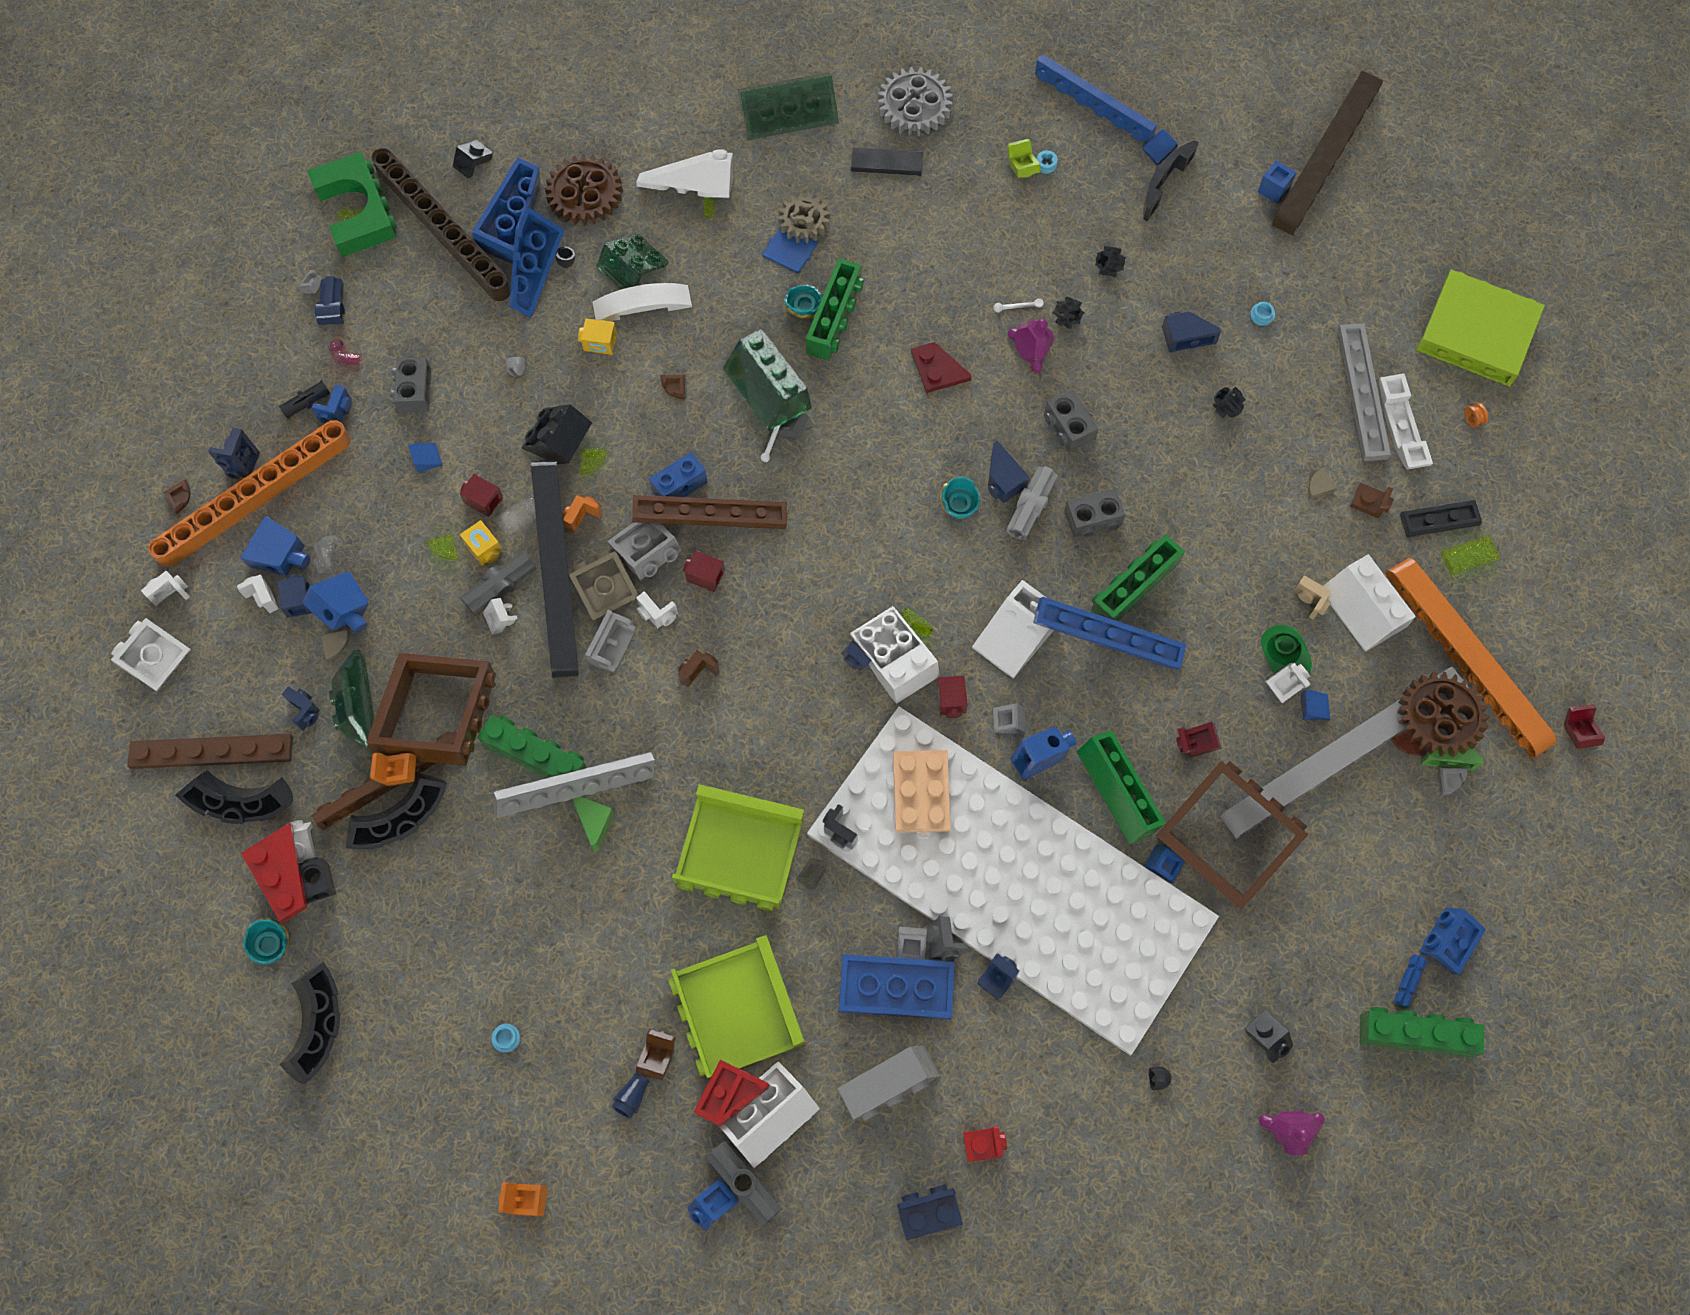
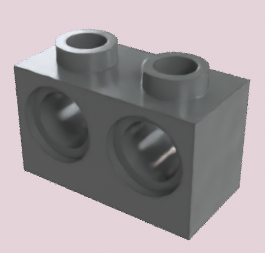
[391,357,431,412]
[1044,390,1098,452]
[1064,488,1125,538]

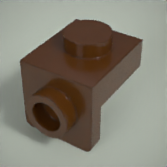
[678,650,720,687]
[636,1029,676,1081]

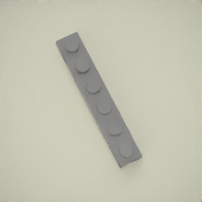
[1338,323,1391,461]
[494,752,655,818]

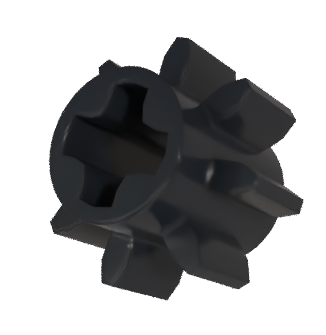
[1095,246,1126,277]
[1052,296,1085,329]
[1213,387,1246,418]

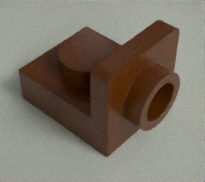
[1350,483,1394,518]

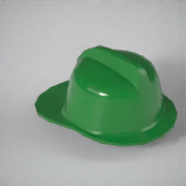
[1261,625,1312,674]

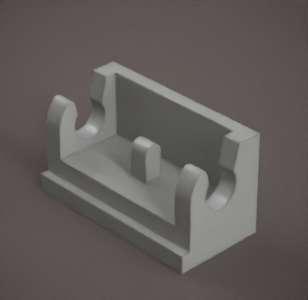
[585,610,637,673]

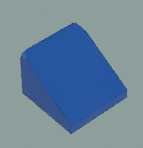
[1142,129,1178,165]
[408,443,442,473]
[1301,690,1330,720]
[1144,845,1185,883]

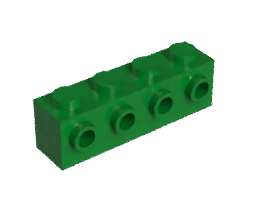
[806,258,864,361]
[1090,534,1185,621]
[477,715,587,778]
[1076,730,1166,845]
[1360,1007,1484,1058]

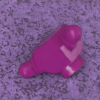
[1008,319,1054,373]
[1259,1111,1325,1155]

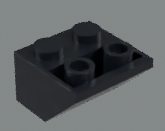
[521,404,593,464]

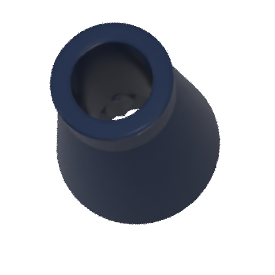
[611,1073,650,1119]

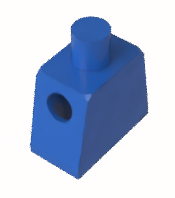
[240,516,310,576]
[302,571,369,634]
[1010,727,1076,781]

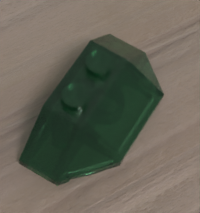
[329,649,375,753]

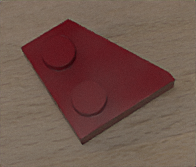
[911,342,972,393]

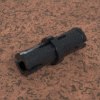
[278,380,331,419]

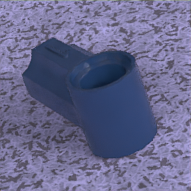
[315,276,345,325]

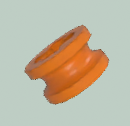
[1464,403,1488,428]

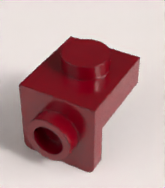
[1564,704,1605,749]
[1176,722,1222,758]

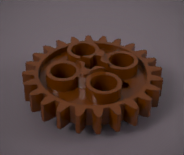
[545,154,623,226]
[1397,672,1490,758]

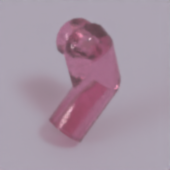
[329,339,362,366]

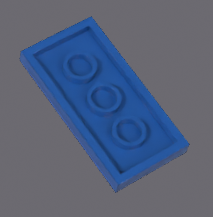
[839,954,954,1020]

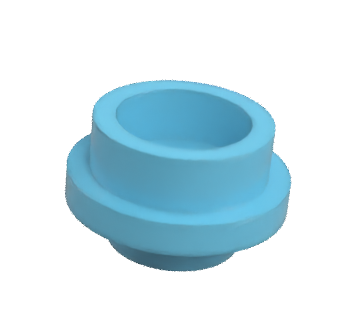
[1250,302,1275,326]
[491,1024,520,1053]

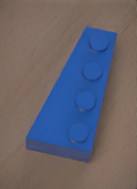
[472,157,541,264]

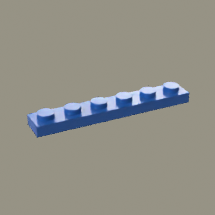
[1035,54,1157,143]
[1033,597,1186,670]

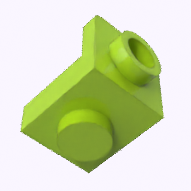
[1007,139,1040,178]

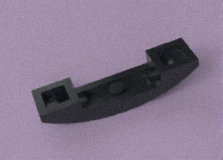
[1143,140,1199,221]

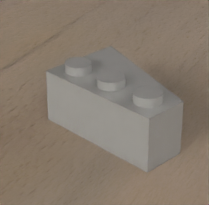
[838,1045,940,1122]

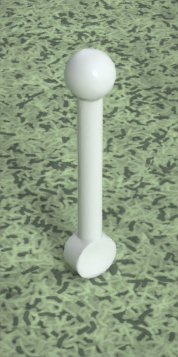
[993,299,1044,312]
[760,412,786,462]

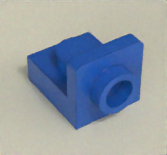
[688,1178,739,1231]

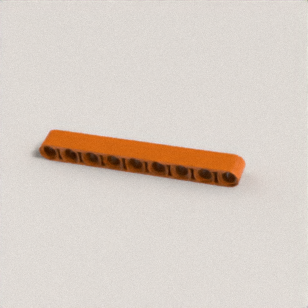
[148,420,350,567]
[1385,558,1557,758]

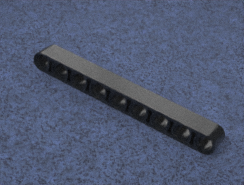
[530,459,579,678]

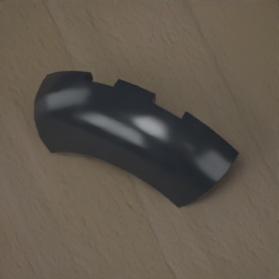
[175,770,293,824]
[346,773,447,849]
[279,962,340,1084]

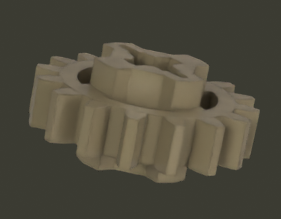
[778,193,830,243]

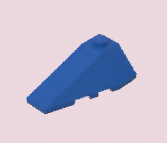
[509,206,565,318]

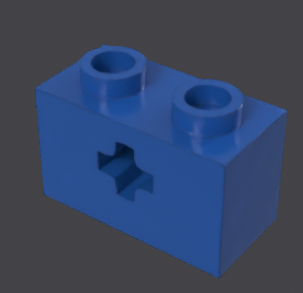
[649,452,708,497]

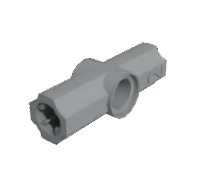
[1006,466,1058,540]

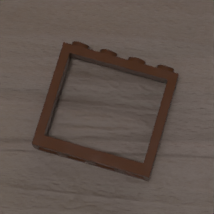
[366,653,496,766]
[1156,761,1308,910]

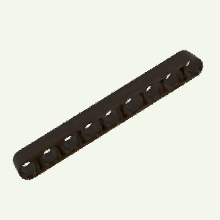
[1272,70,1383,236]
[371,148,511,301]

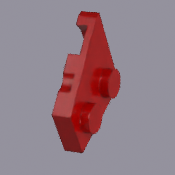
[694,1059,770,1127]

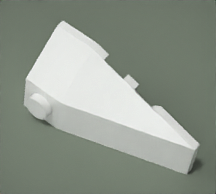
[637,150,733,198]

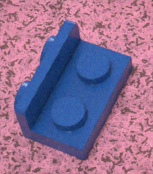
[1420,908,1486,975]

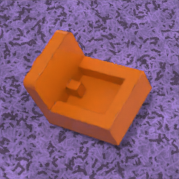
[562,495,602,533]
[370,753,416,786]
[498,1182,548,1217]

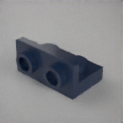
[208,427,260,479]
[897,1184,963,1241]

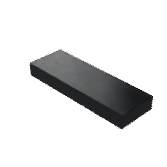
[851,147,923,176]
[1400,500,1483,537]

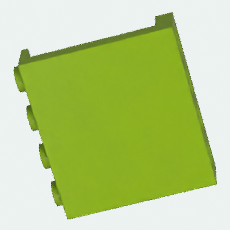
[1416,269,1545,387]
[672,784,805,911]
[668,935,805,1080]

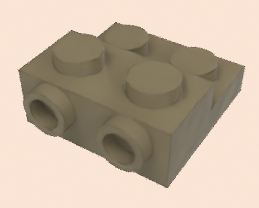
[569,549,639,621]

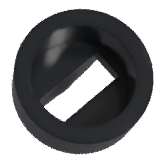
[556,246,575,268]
[1148,1067,1172,1091]

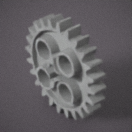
[878,67,953,136]

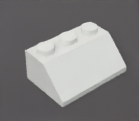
[1323,554,1416,652]
[719,1061,820,1168]

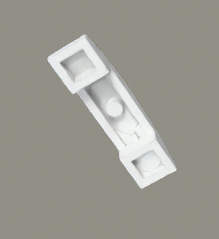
[593,283,692,322]
[1379,374,1433,470]

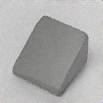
[993,703,1026,733]
[897,927,927,960]

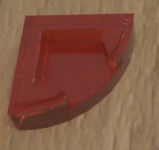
[1391,733,1429,756]

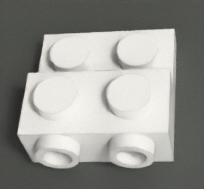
[111,618,191,692]

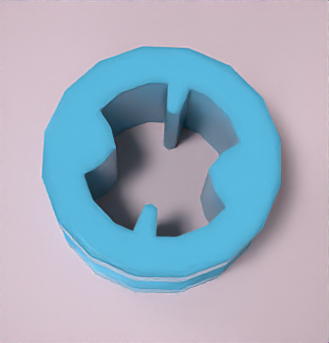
[1037,150,1058,174]

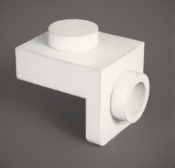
[141,571,190,606]
[636,591,678,629]
[1265,663,1311,703]
[286,820,316,863]

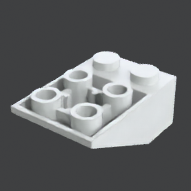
[972,580,1054,679]
[850,606,940,704]

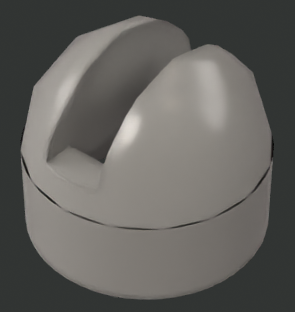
[505,357,526,377]

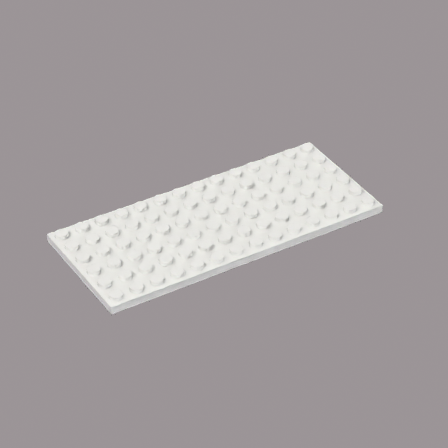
[807,707,1219,1056]

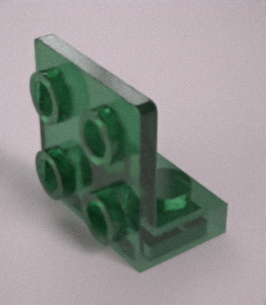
[596,234,669,290]

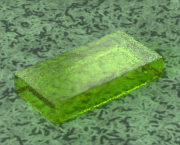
[1440,535,1500,576]

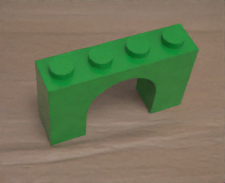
[307,152,397,257]

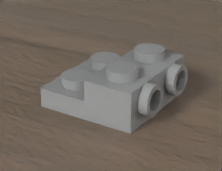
[607,523,681,581]

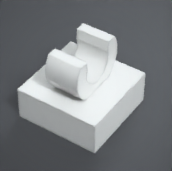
[483,598,517,635]

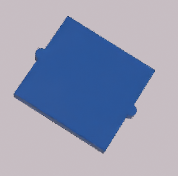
[762,226,818,273]

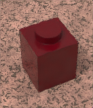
[459,474,503,517]
[683,550,725,592]
[937,675,968,718]

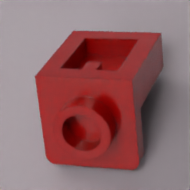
[963,1126,1007,1163]

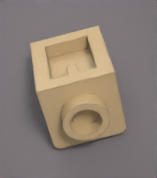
[1294,575,1332,620]

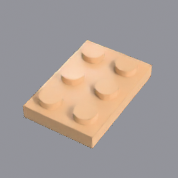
[893,750,951,833]

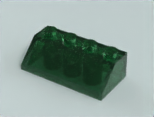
[737,73,839,140]
[723,329,812,431]

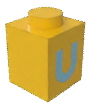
[578,318,617,355]
[460,520,503,566]

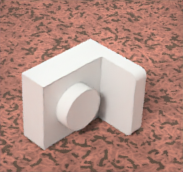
[237,575,279,613]

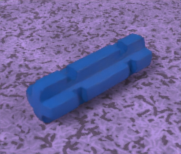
[1394,954,1427,1008]

